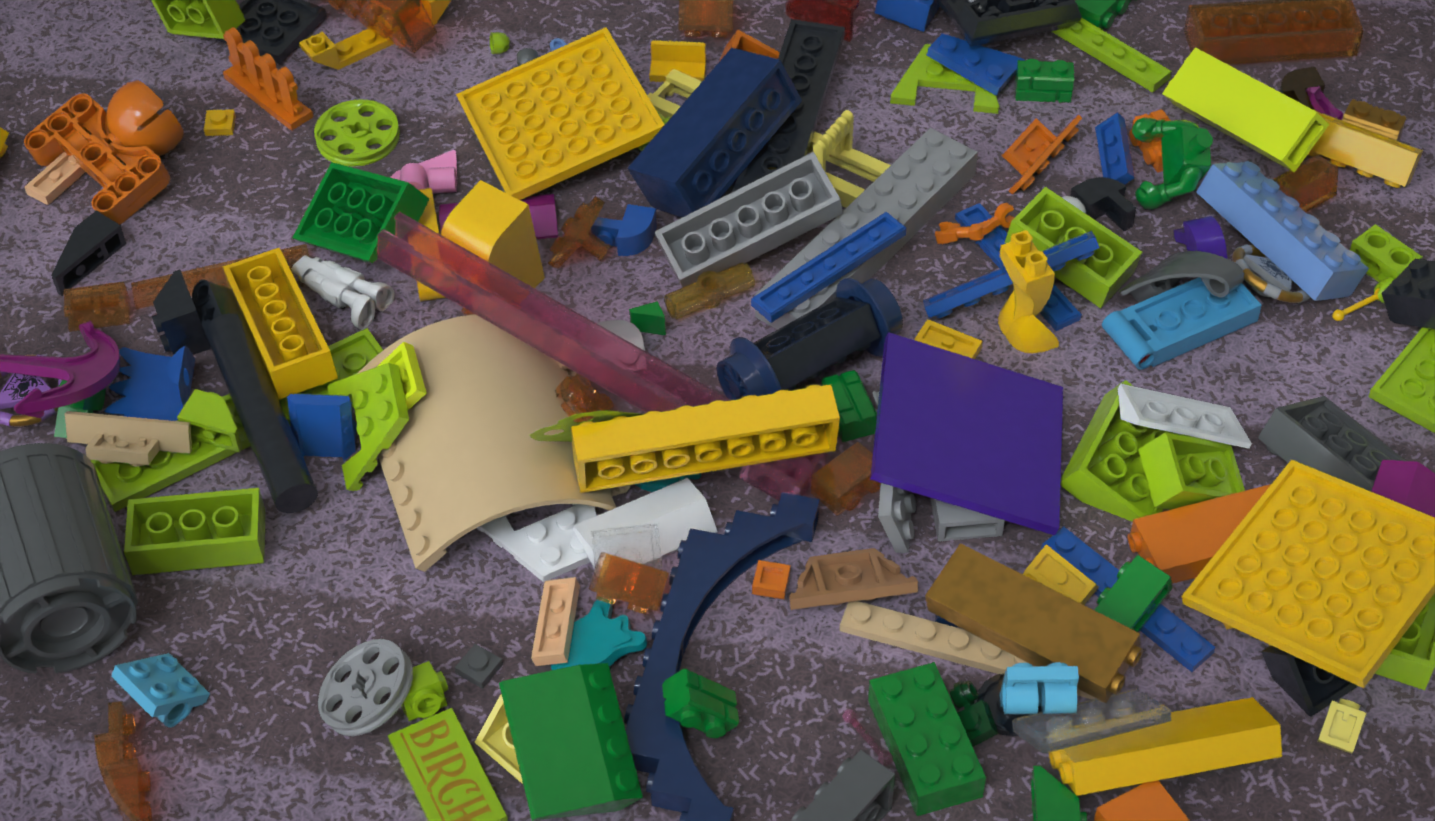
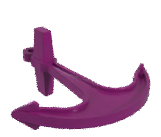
[0,321,120,418]

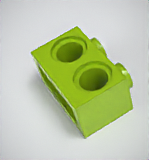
[1350,224,1422,282]

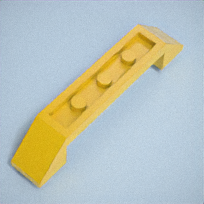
[299,0,451,70]

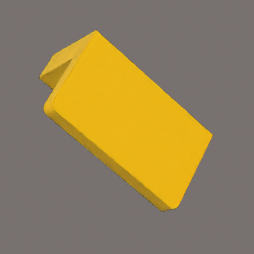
[649,40,706,82]

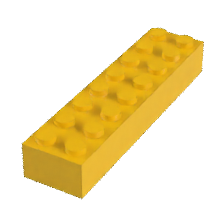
[571,384,840,493]

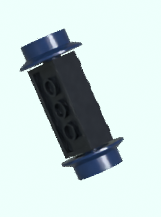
[716,278,903,401]

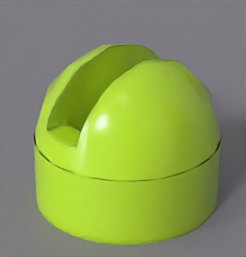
[490,32,510,54]

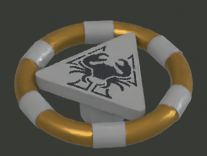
[1232,244,1310,303]

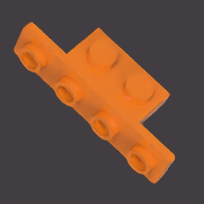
[1002,114,1082,194]

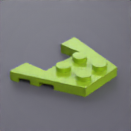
[890,44,999,114]
[328,363,409,491]

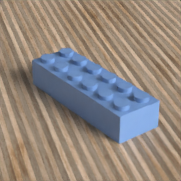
[1196,161,1369,301]

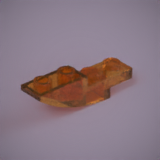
[94,701,152,821]

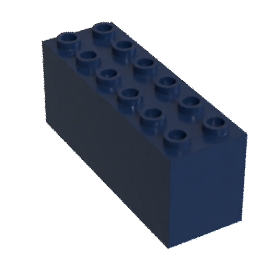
[627,48,802,218]

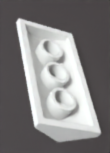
[1118,384,1252,449]
[573,478,718,583]

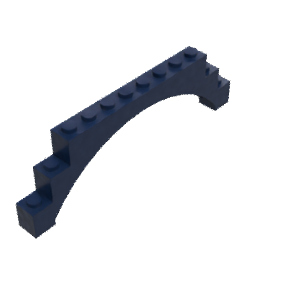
[624,492,820,821]

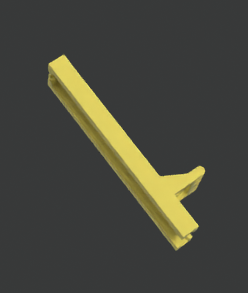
[647,69,891,208]

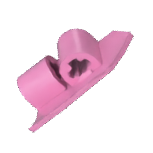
[390,150,457,194]

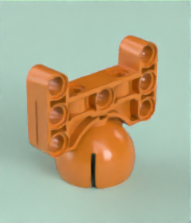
[24,80,184,225]

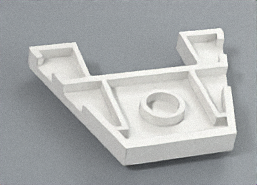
[477,504,596,582]

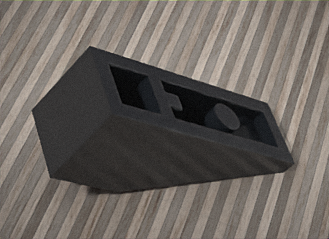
[51,211,126,296]

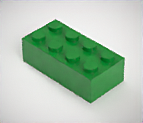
[868,662,986,816]

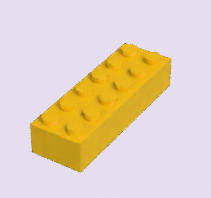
[223,247,338,400]

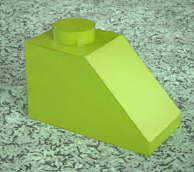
[177,389,242,453]

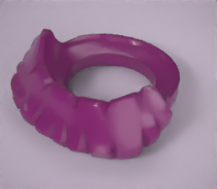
[1306,86,1343,120]

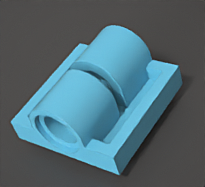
[111,653,210,727]
[1000,662,1079,714]

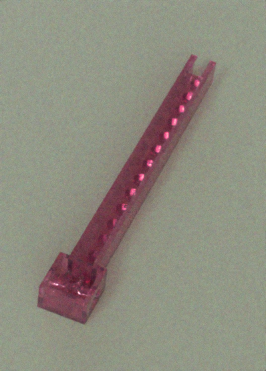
[377,212,829,501]

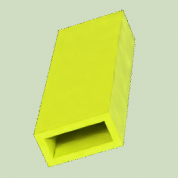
[1162,47,1330,173]

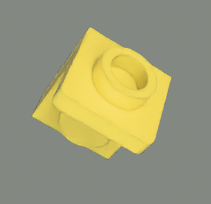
[1318,698,1366,754]

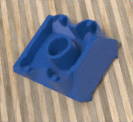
[287,394,357,461]

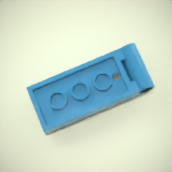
[1102,277,1262,370]

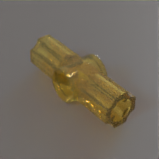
[664,262,755,320]

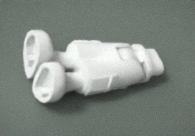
[292,255,395,330]

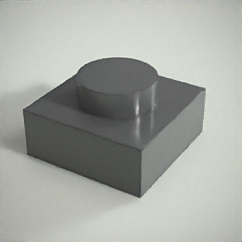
[455,644,503,689]

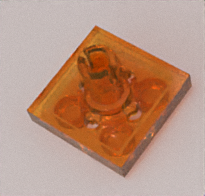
[547,196,610,269]

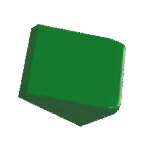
[629,301,666,335]

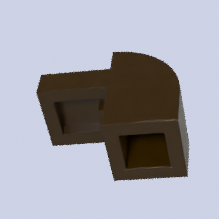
[1279,67,1325,110]

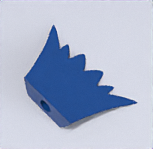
[104,346,195,421]

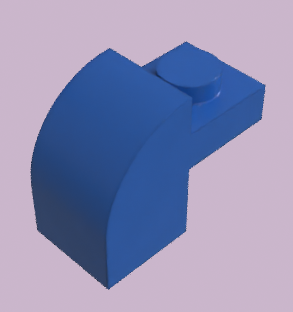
[591,204,657,256]

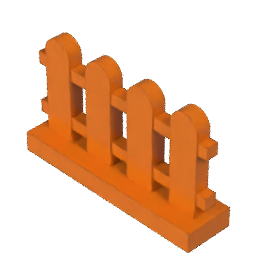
[223,27,313,131]

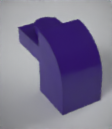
[1174,216,1227,259]

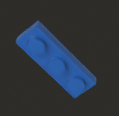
[1095,112,1135,185]

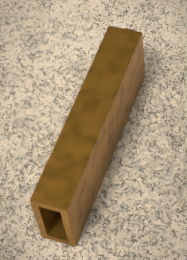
[925,543,1143,703]

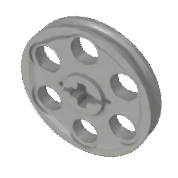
[318,639,413,736]

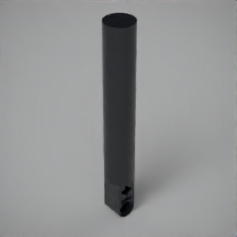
[192,279,318,514]

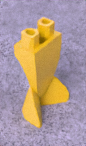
[998,230,1059,353]

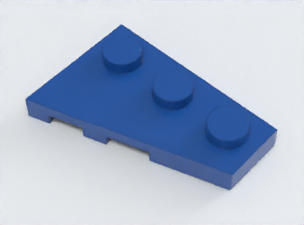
[926,33,1025,96]

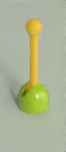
[1332,277,1394,321]

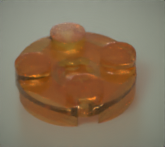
[555,372,614,422]

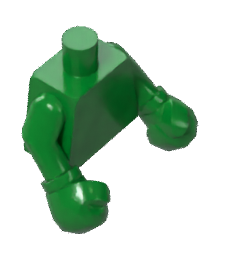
[1132,117,1213,210]

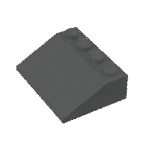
[1258,396,1406,491]

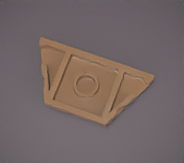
[789,548,918,610]

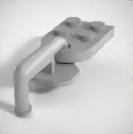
[872,391,916,553]

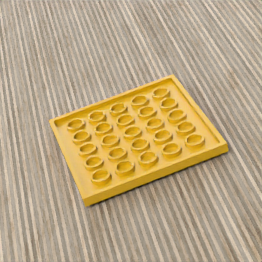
[456,27,665,200]
[1181,459,1435,688]

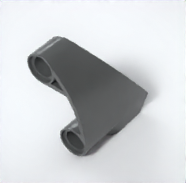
[1118,251,1244,302]

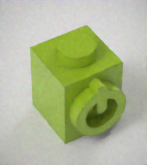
[401,661,449,721]

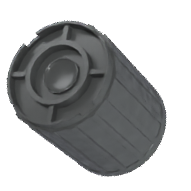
[0,443,138,674]

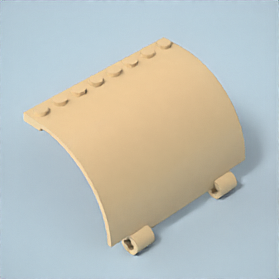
[357,313,631,572]

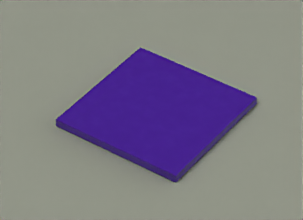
[870,332,1063,535]

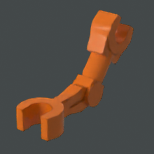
[935,203,1014,244]

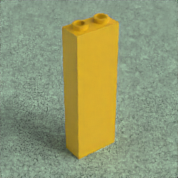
[1049,697,1282,796]

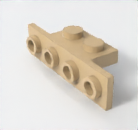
[65,411,192,466]

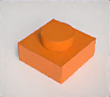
[752,560,791,600]

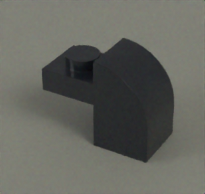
[1070,177,1136,231]

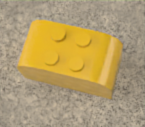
[440,180,545,315]

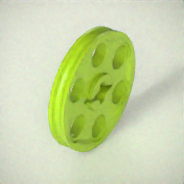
[314,99,400,166]

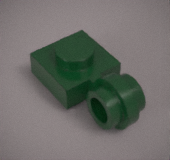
[950,680,999,747]

